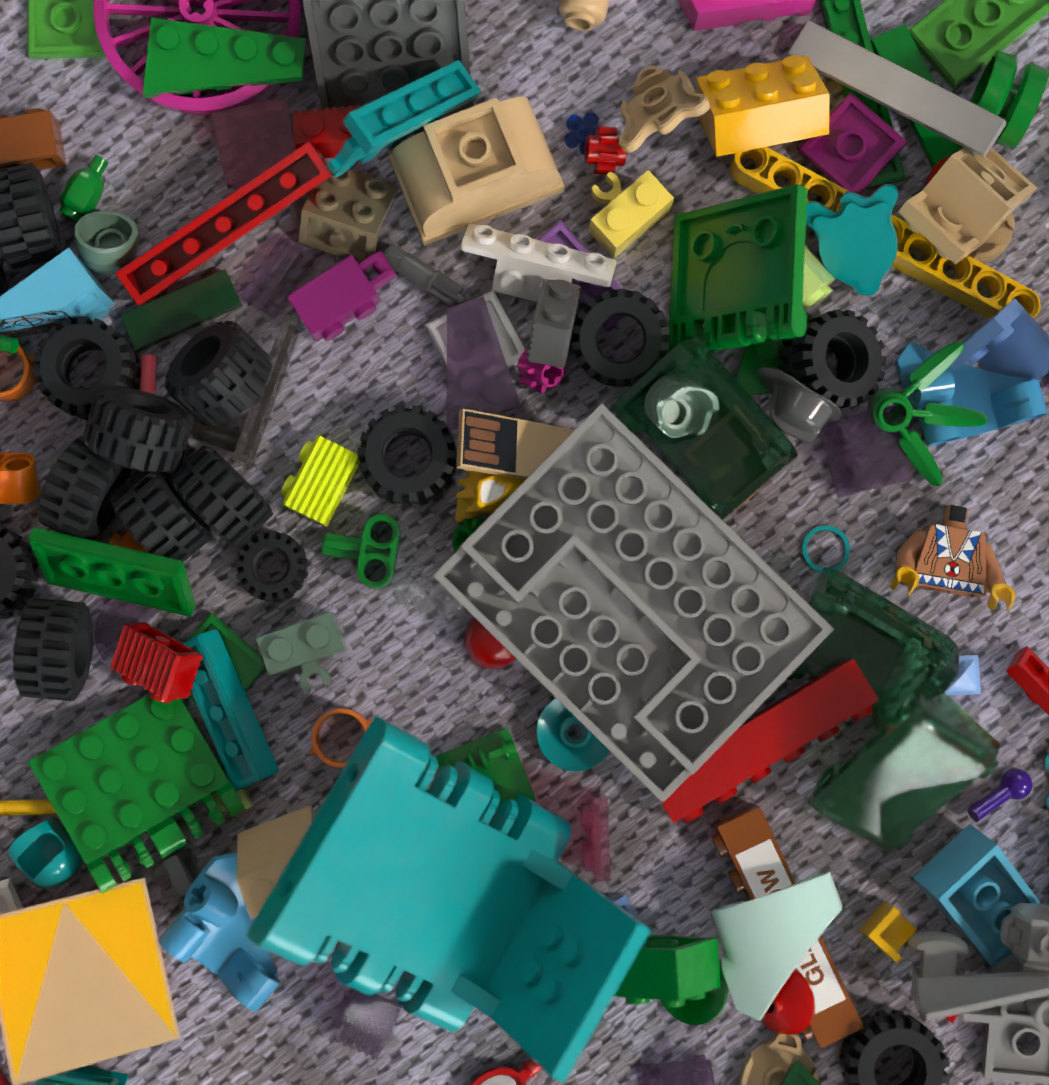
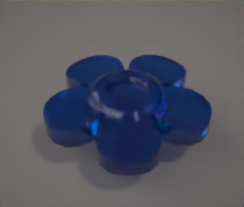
[564,112,599,156]

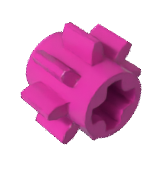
[516,349,565,394]

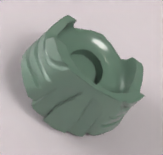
[644,373,719,438]

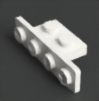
[461,224,616,302]

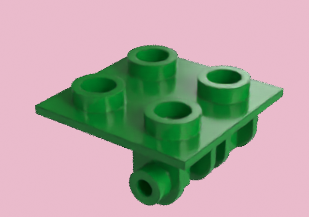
[435,727,536,818]

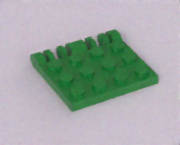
[668,184,807,358]
[27,695,246,894]

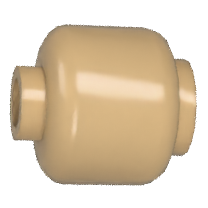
[559,0,610,31]

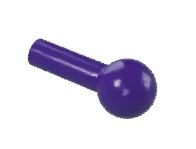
[967,768,1033,822]

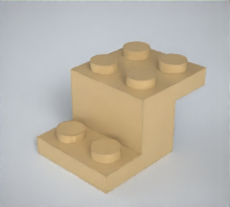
[898,148,1037,264]

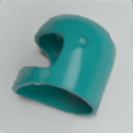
[7,817,83,890]

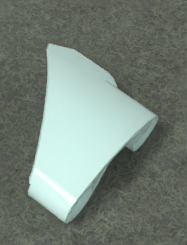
[711,872,843,1021]

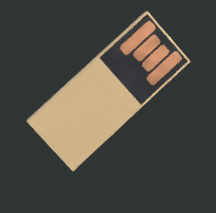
[457,409,575,480]

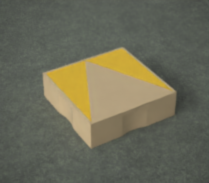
[0,877,180,1085]

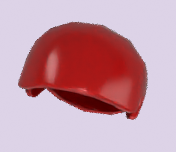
[464,618,516,669]

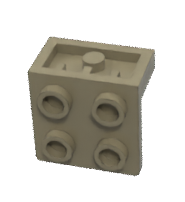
[299,163,398,263]

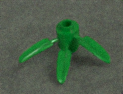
[867,342,988,486]

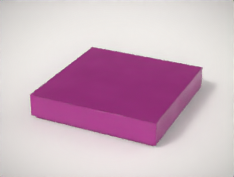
[797,92,907,195]

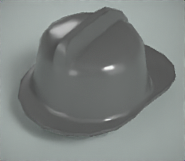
[758,367,842,443]

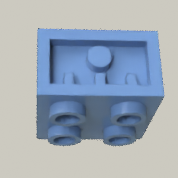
[950,298,1049,380]

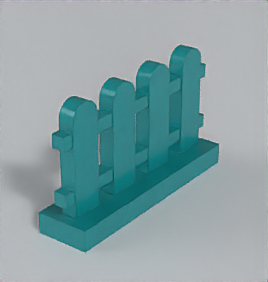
[326,60,482,178]

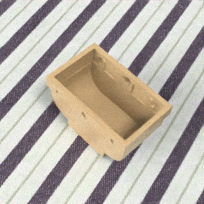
[388,96,565,246]

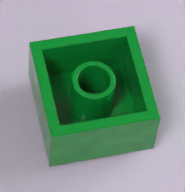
[613,935,721,1007]

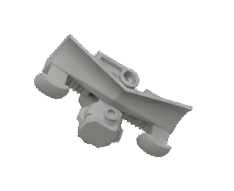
[908,902,1049,1085]

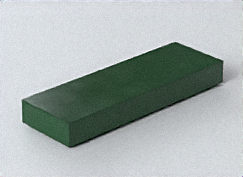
[120,269,243,352]

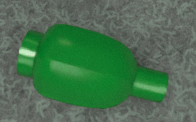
[58,155,109,223]

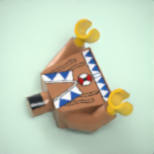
[889,505,1016,610]

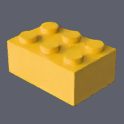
[696,55,829,157]

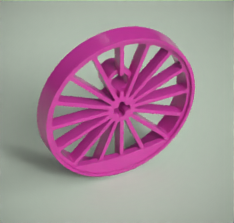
[93,0,301,116]

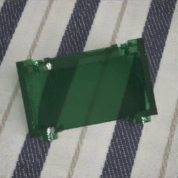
[610,338,798,521]
[786,567,959,746]
[808,677,1000,851]

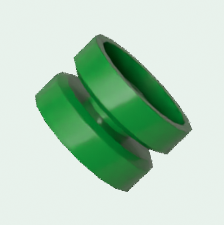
[970,50,1049,150]

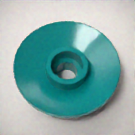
[536,698,610,771]

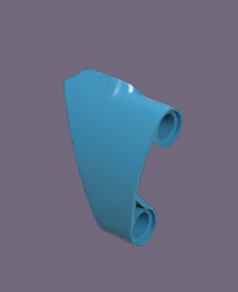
[895,342,1048,447]
[159,852,280,1012]

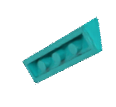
[183,629,279,791]

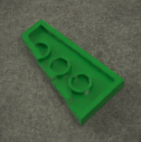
[143,18,307,98]

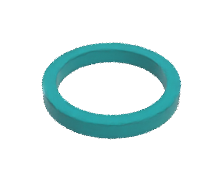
[802,525,850,573]

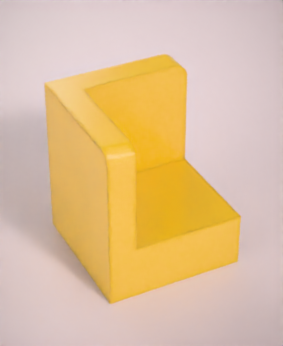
[859,901,917,963]

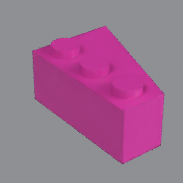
[677,0,816,31]

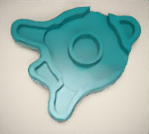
[806,184,899,296]

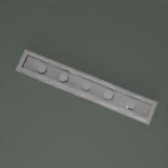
[788,20,1006,158]

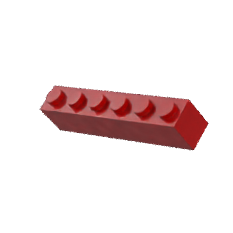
[115,141,333,306]
[660,658,879,824]

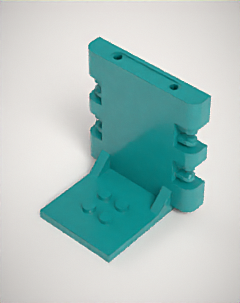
[246,714,651,1083]

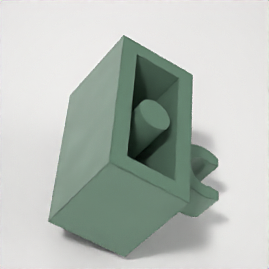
[256,612,348,693]

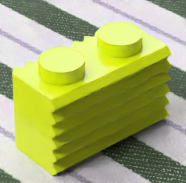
[280,434,360,527]

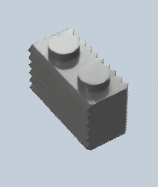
[526,279,581,368]

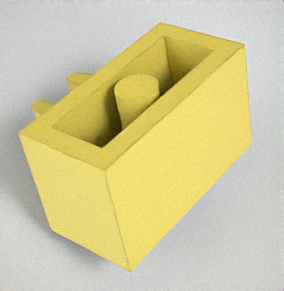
[589,170,674,259]

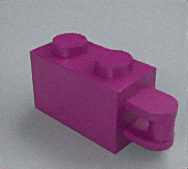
[287,252,397,342]

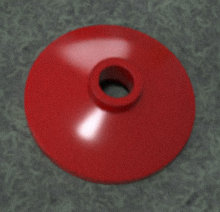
[759,968,815,1035]

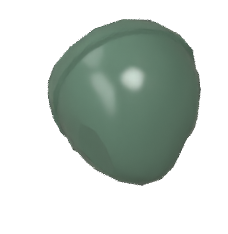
[73,211,140,276]

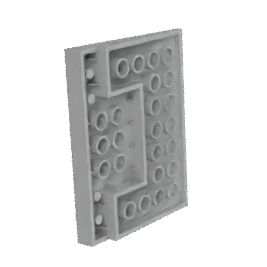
[433,403,834,803]

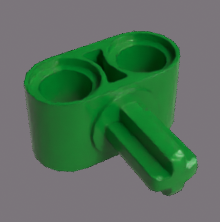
[322,514,401,590]

